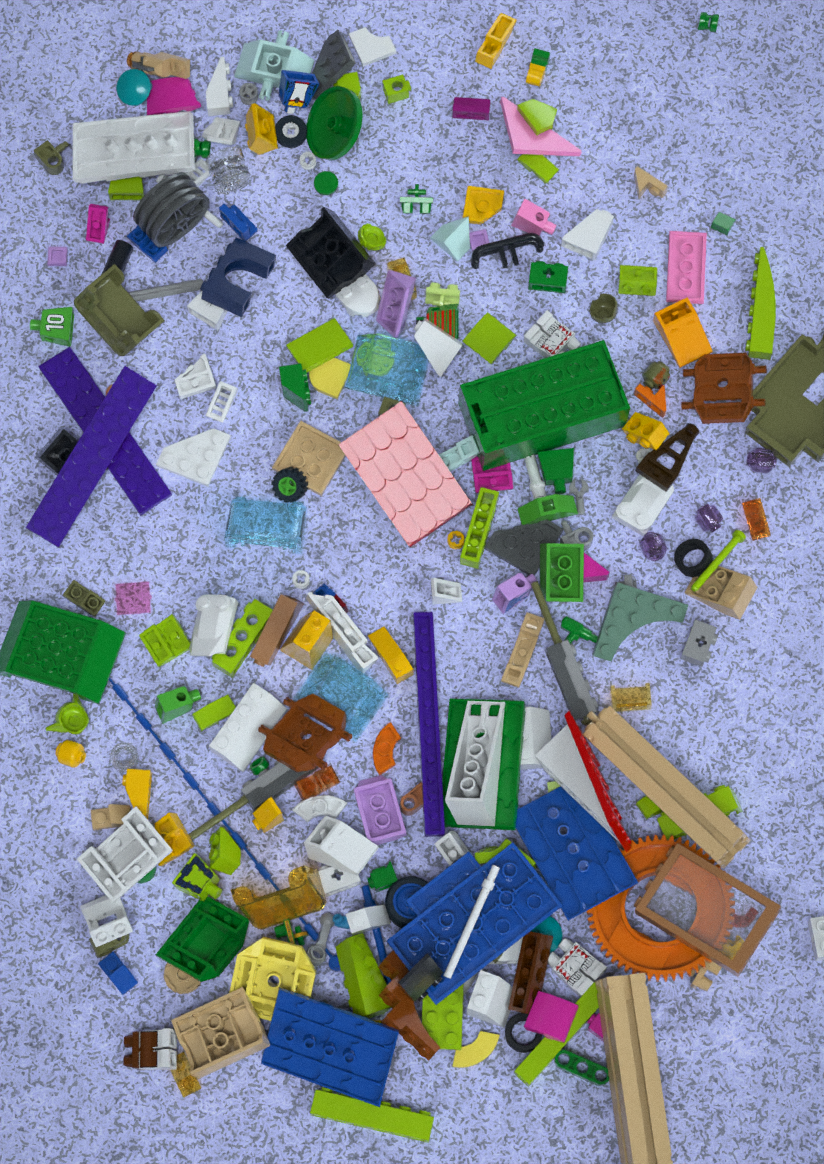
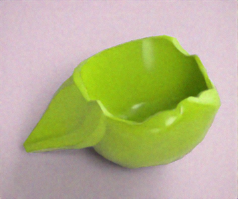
[45,694,89,735]

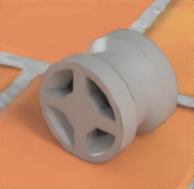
[239,83,258,105]

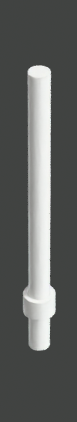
[443,865,500,979]

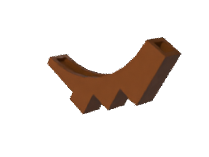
[378,951,440,1061]

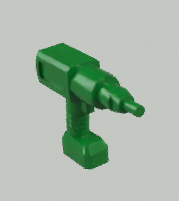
[561,616,598,644]

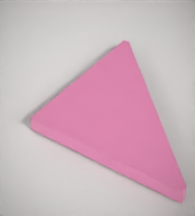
[500,97,582,157]

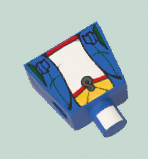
[278,70,319,114]

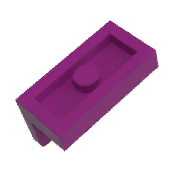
[452,97,490,121]

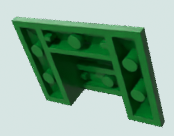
[155,896,249,982]

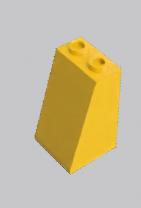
[280,610,333,670]

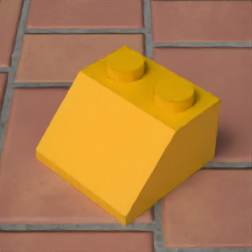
[245,103,278,155]

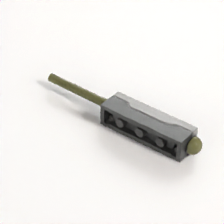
[531,581,598,726]
[189,761,319,840]

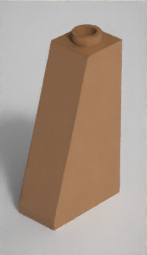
[250,594,305,667]

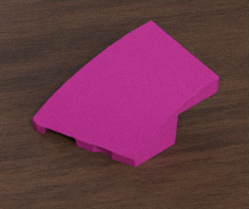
[147,77,201,115]

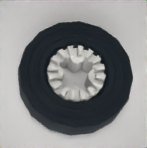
[275,115,307,148]

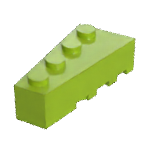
[335,933,391,1019]

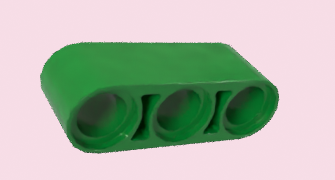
[554,1050,609,1086]

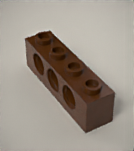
[508,932,553,1014]

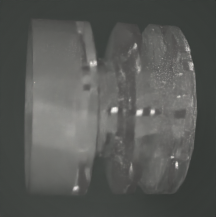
[205,147,252,194]

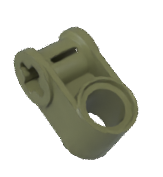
[89,934,129,958]

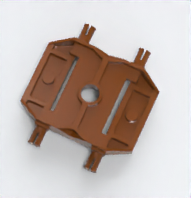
[681,353,767,424]
[258,694,352,772]

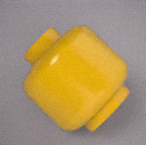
[55,740,86,768]

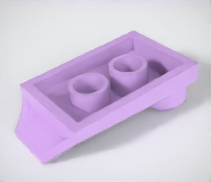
[353,775,407,845]

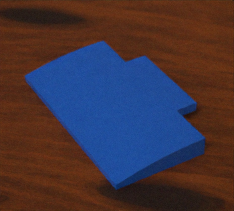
[386,842,563,1005]

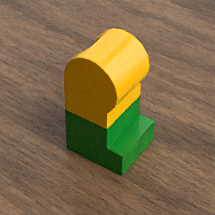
[526,48,550,87]

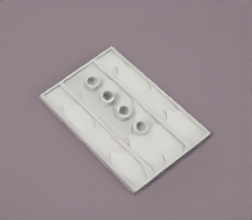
[73,111,195,184]

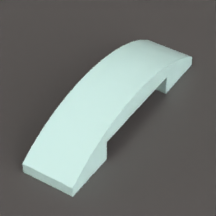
[439,435,480,472]

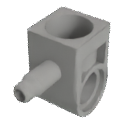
[560,521,593,551]

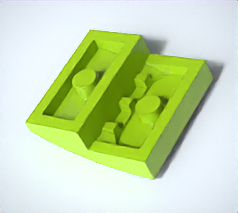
[462,312,517,364]
[139,614,191,667]

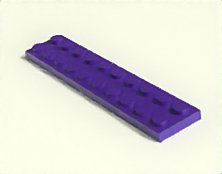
[38,347,172,516]
[25,366,157,547]

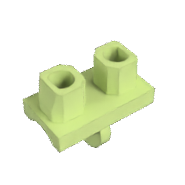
[425,282,460,306]

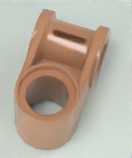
[400,782,423,816]

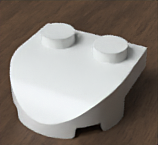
[335,274,381,317]

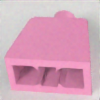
[511,199,557,235]

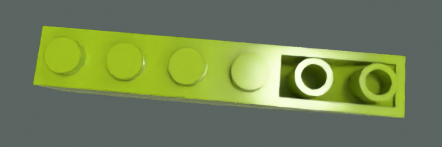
[745,247,776,360]

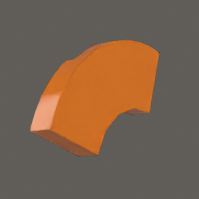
[373,722,401,776]

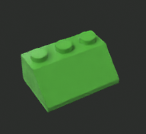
[540,543,584,602]

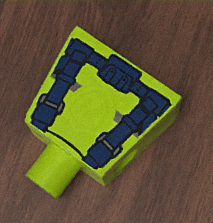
[172,853,222,901]

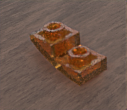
[742,498,771,541]
[294,766,340,801]

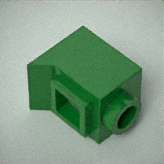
[367,861,398,893]

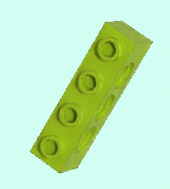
[460,487,499,569]
[211,598,273,678]

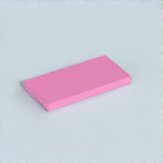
[666,231,707,304]

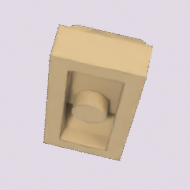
[634,166,668,199]
[90,804,131,831]

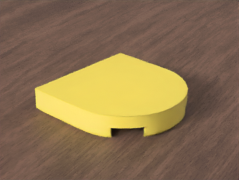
[309,358,353,400]

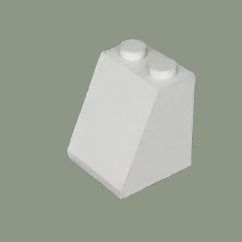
[467,970,513,1028]

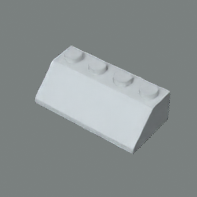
[209,683,287,772]

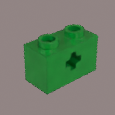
[528,261,568,294]

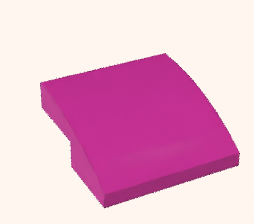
[471,457,513,493]
[524,991,579,1043]

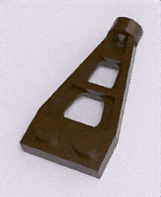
[635,423,699,492]

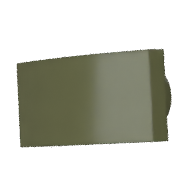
[62,580,106,617]

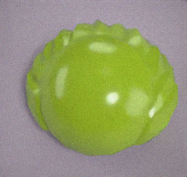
[358,223,386,251]

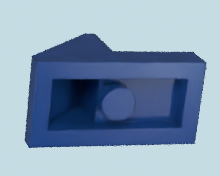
[98,951,138,995]

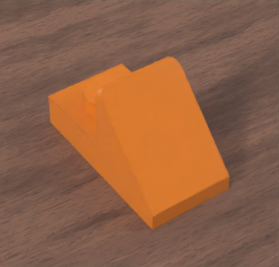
[634,384,666,418]

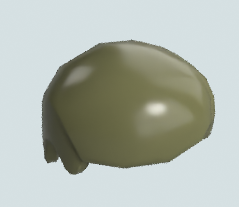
[589,293,618,323]

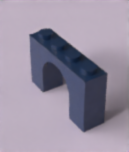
[200,237,276,317]

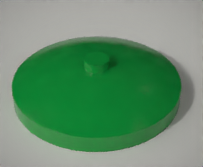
[306,86,363,160]

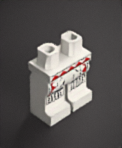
[524,310,581,358]
[548,938,607,997]

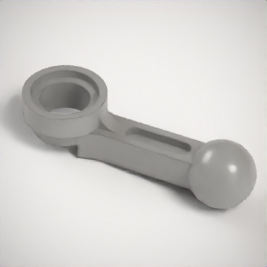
[306,913,335,966]

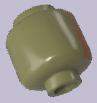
[642,361,670,390]

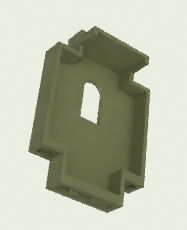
[745,334,824,468]

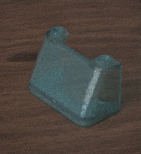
[224,497,307,554]

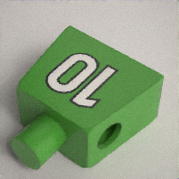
[30,307,75,347]

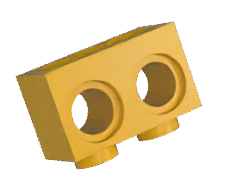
[622,412,670,450]

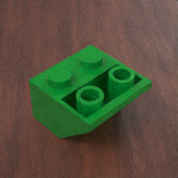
[279,363,311,412]

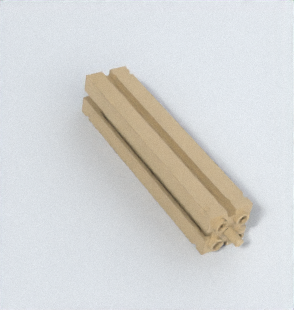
[583,706,751,869]
[595,973,673,1164]

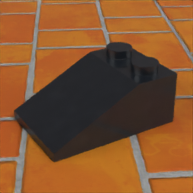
[35,429,78,475]
[397,953,443,1002]

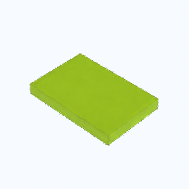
[286,318,353,372]

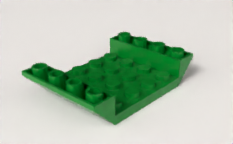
[0,600,126,704]

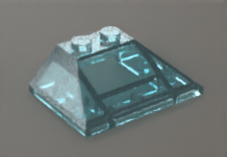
[345,333,429,406]
[292,653,389,742]

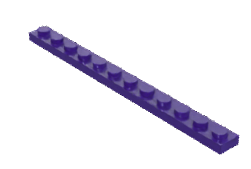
[413,612,445,837]

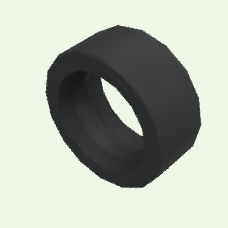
[674,539,713,577]
[505,1013,543,1053]

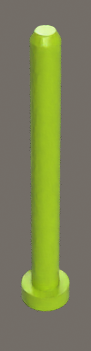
[691,530,746,592]

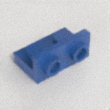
[219,203,258,241]

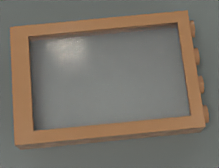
[634,843,781,977]

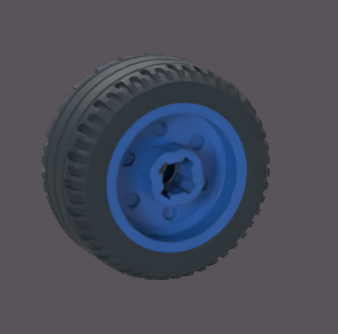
[385,876,428,928]

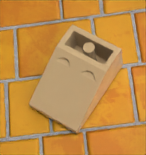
[685,566,758,620]

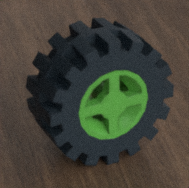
[271,467,308,503]

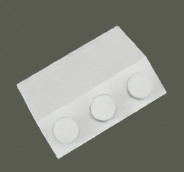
[520,707,551,770]

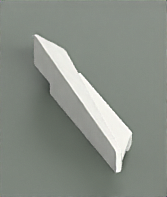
[306,592,379,675]

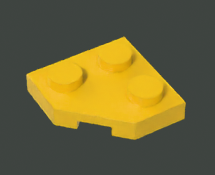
[463,186,504,225]

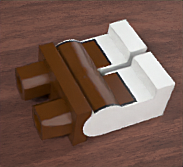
[123,1028,177,1070]

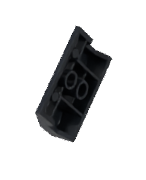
[286,207,376,299]

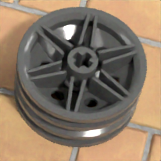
[133,172,210,247]

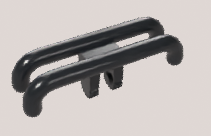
[471,233,544,269]

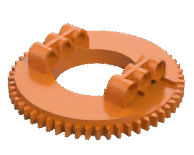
[587,835,735,982]

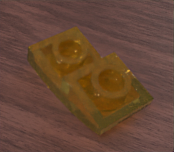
[170,1052,201,1098]

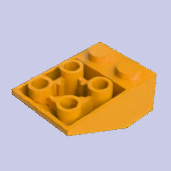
[653,297,713,368]

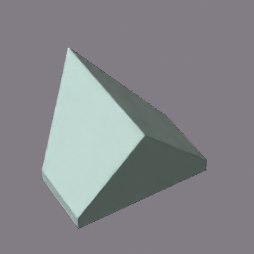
[430,216,470,262]

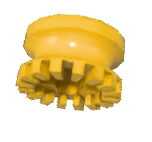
[447,531,465,550]

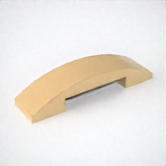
[501,612,544,688]

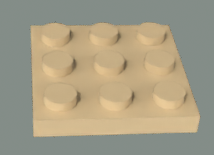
[272,421,346,496]

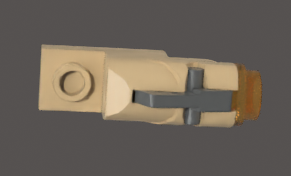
[127,51,190,79]

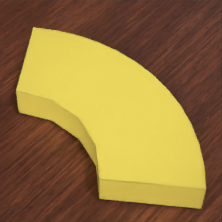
[452,1031,500,1068]

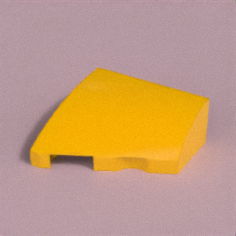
[154,812,195,866]

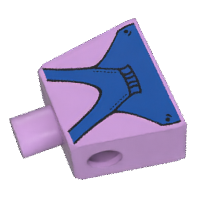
[492,573,537,614]

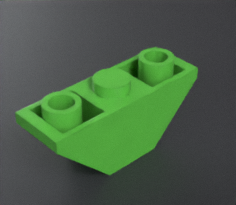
[518,494,578,525]

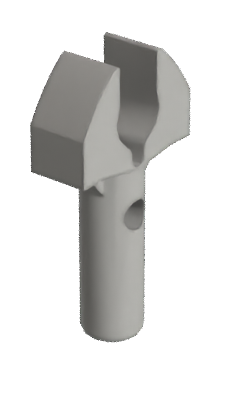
[569,479,589,515]

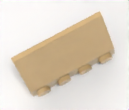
[171,987,271,1079]

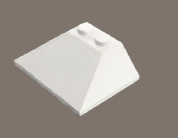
[77,807,173,903]

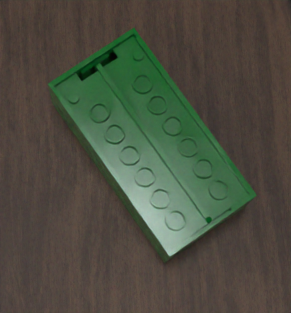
[458,340,630,471]

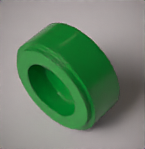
[249,757,269,775]

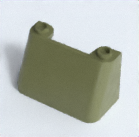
[74,264,165,356]

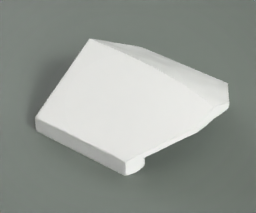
[202,117,240,145]

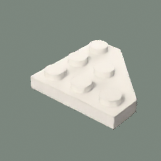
[156,428,231,487]

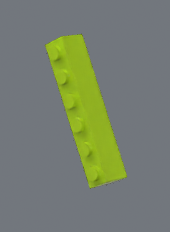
[310,1087,434,1143]

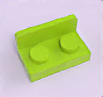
[618,265,657,296]

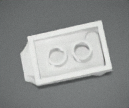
[612,474,674,537]
[189,594,238,656]

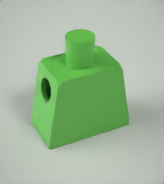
[155,686,201,724]

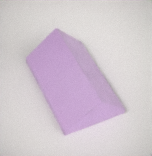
[376,270,416,338]

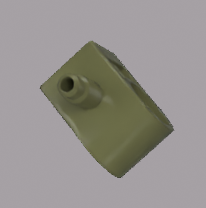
[33,140,69,175]

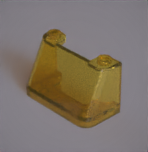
[231,865,326,929]

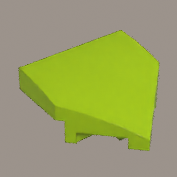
[517,99,557,135]

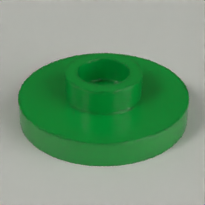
[314,171,338,195]

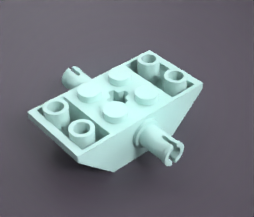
[234,30,314,101]

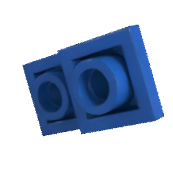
[127,226,168,263]

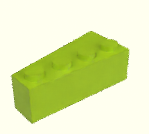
[657,785,743,840]

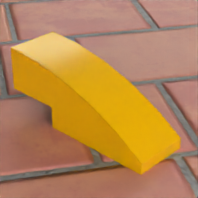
[475,13,517,69]

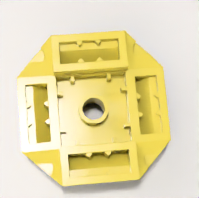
[229,937,317,1021]

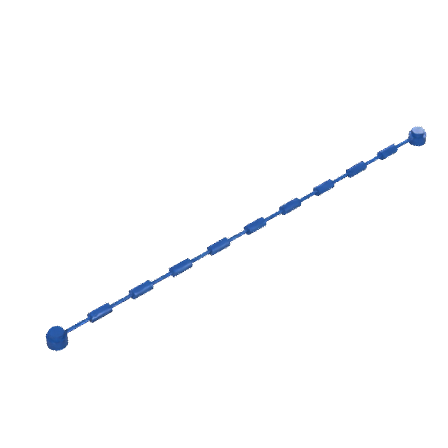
[109,677,341,972]

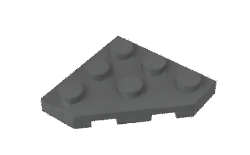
[312,29,356,99]
[484,520,563,576]

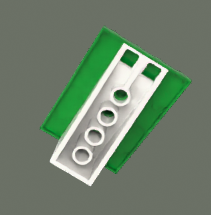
[442,699,526,830]

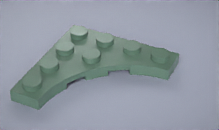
[592,582,688,662]

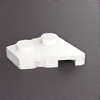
[175,354,216,399]

